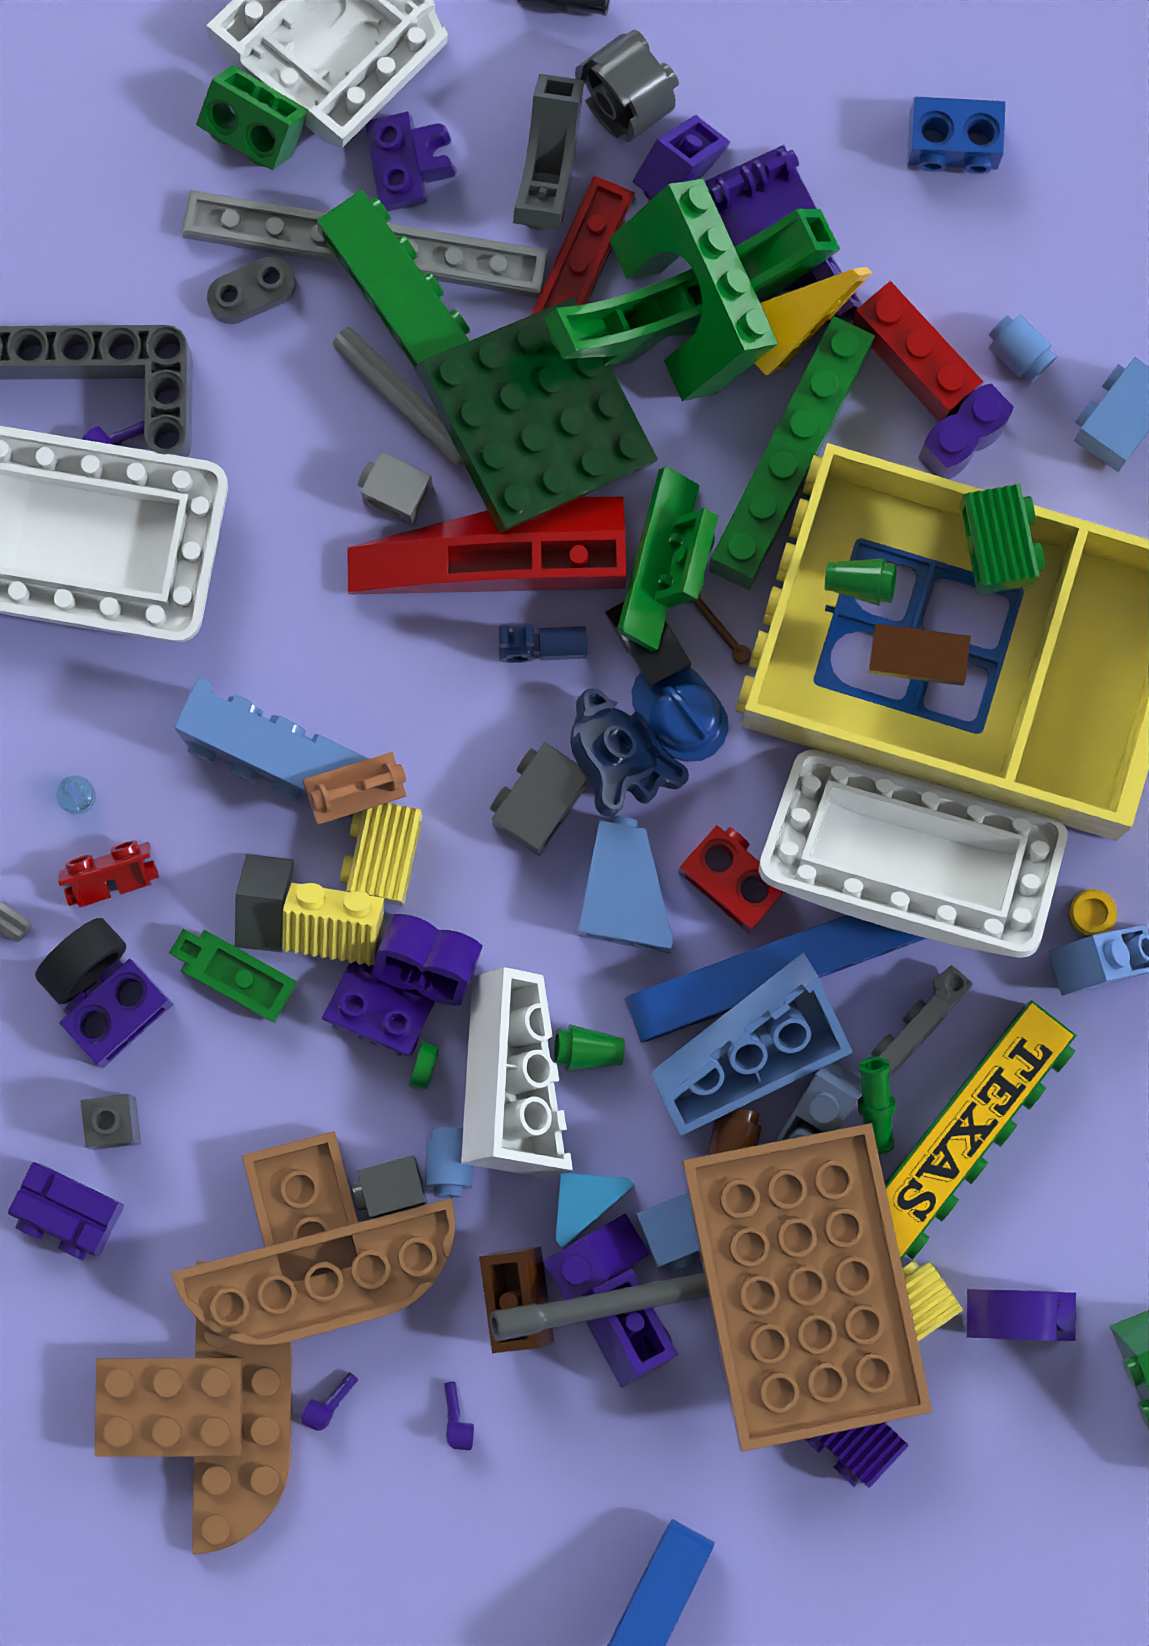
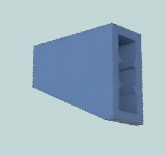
[578,816,673,954]

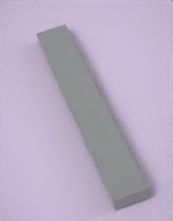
[181,190,548,298]

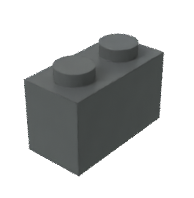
[490,742,591,856]

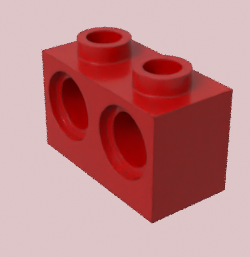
[678,825,785,934]

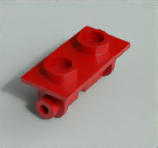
[58,840,159,908]

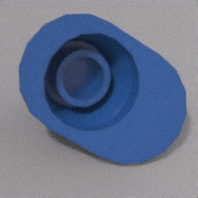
[631,667,728,762]

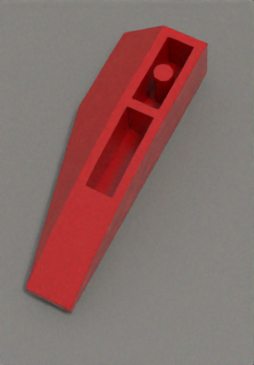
[347,496,626,595]

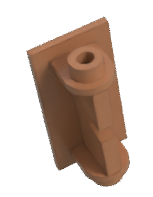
[303,751,407,825]

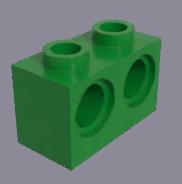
[196,65,309,171]

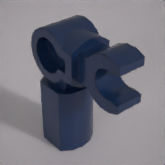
[498,624,587,663]

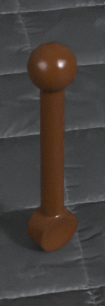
[688,592,751,664]

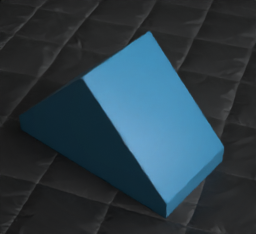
[555,1173,635,1249]

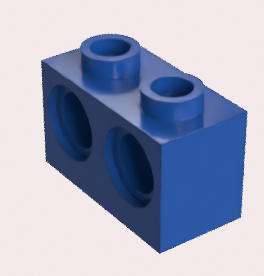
[907,96,1006,174]

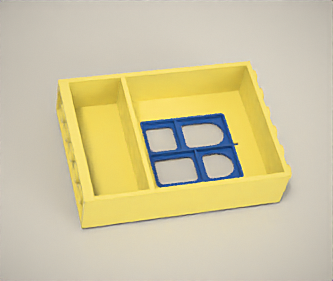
[735,443,1149,841]

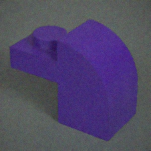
[966,1289,1076,1341]

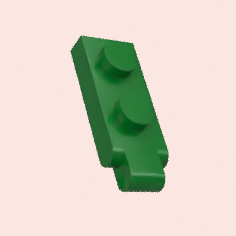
[169,929,298,1023]

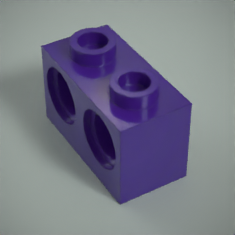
[59,958,173,1068]

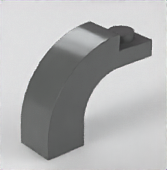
[513,74,584,230]

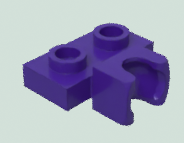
[365,111,457,211]

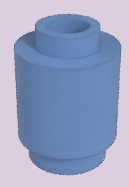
[989,315,1057,383]
[425,1127,473,1198]

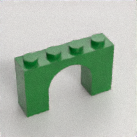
[609,179,778,401]

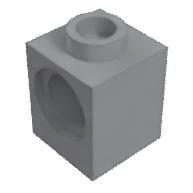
[358,451,433,527]

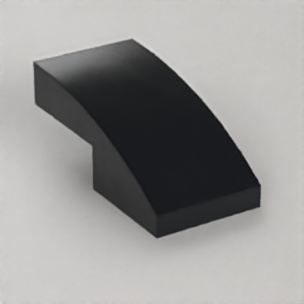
[605,602,692,689]

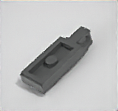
[871,965,973,1079]

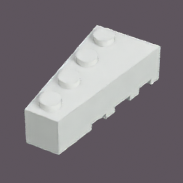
[461,967,573,1177]

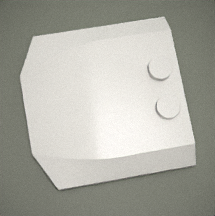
[206,0,448,148]

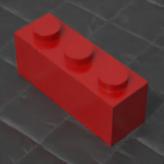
[852,280,984,421]

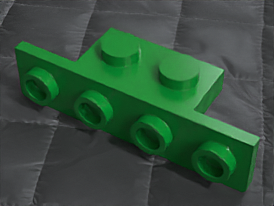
[617,467,718,651]

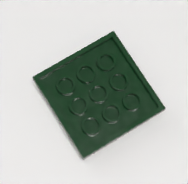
[415,297,658,534]

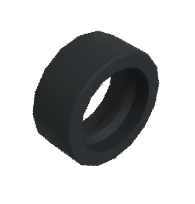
[35,918,126,1005]

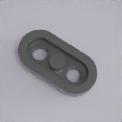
[207,256,296,324]

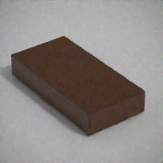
[868,623,971,686]

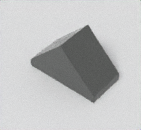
[235,854,294,953]

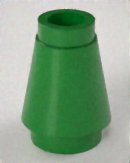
[825,558,897,606]
[554,1024,625,1071]

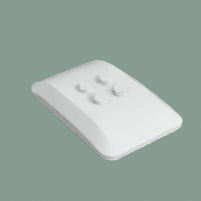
[0,426,228,642]
[759,749,1068,958]

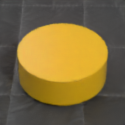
[1068,889,1117,937]

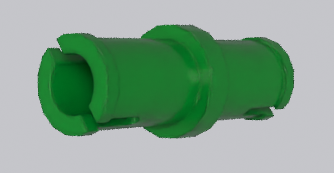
[857,1057,896,1155]

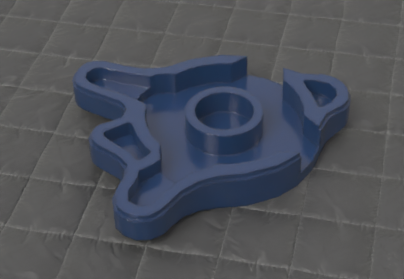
[570,688,689,817]

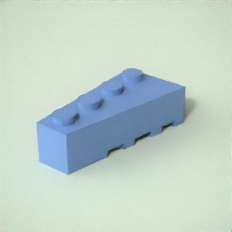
[174,676,369,821]
[650,952,853,1136]

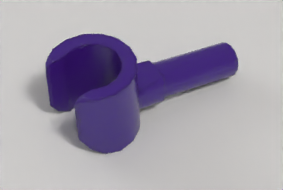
[82,420,144,445]
[301,1372,359,1431]
[444,1381,474,1450]

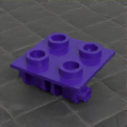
[704,145,817,247]
[322,961,435,1057]

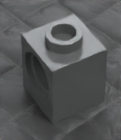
[80,1094,141,1150]
[352,1155,427,1218]

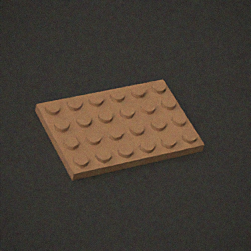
[681,1123,932,1452]

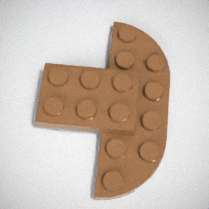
[171,1131,455,1346]
[94,1261,293,1554]

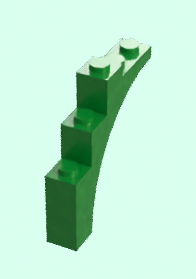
[543,209,841,365]

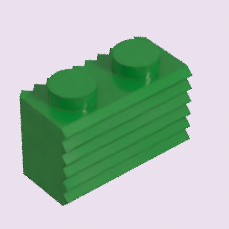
[959,484,1045,595]

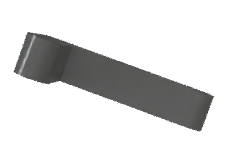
[0,325,192,457]

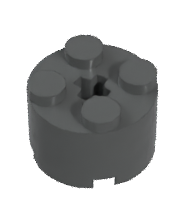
[575,29,679,142]

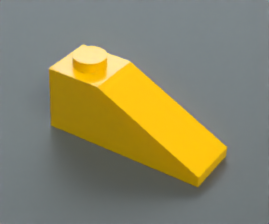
[754,267,872,376]

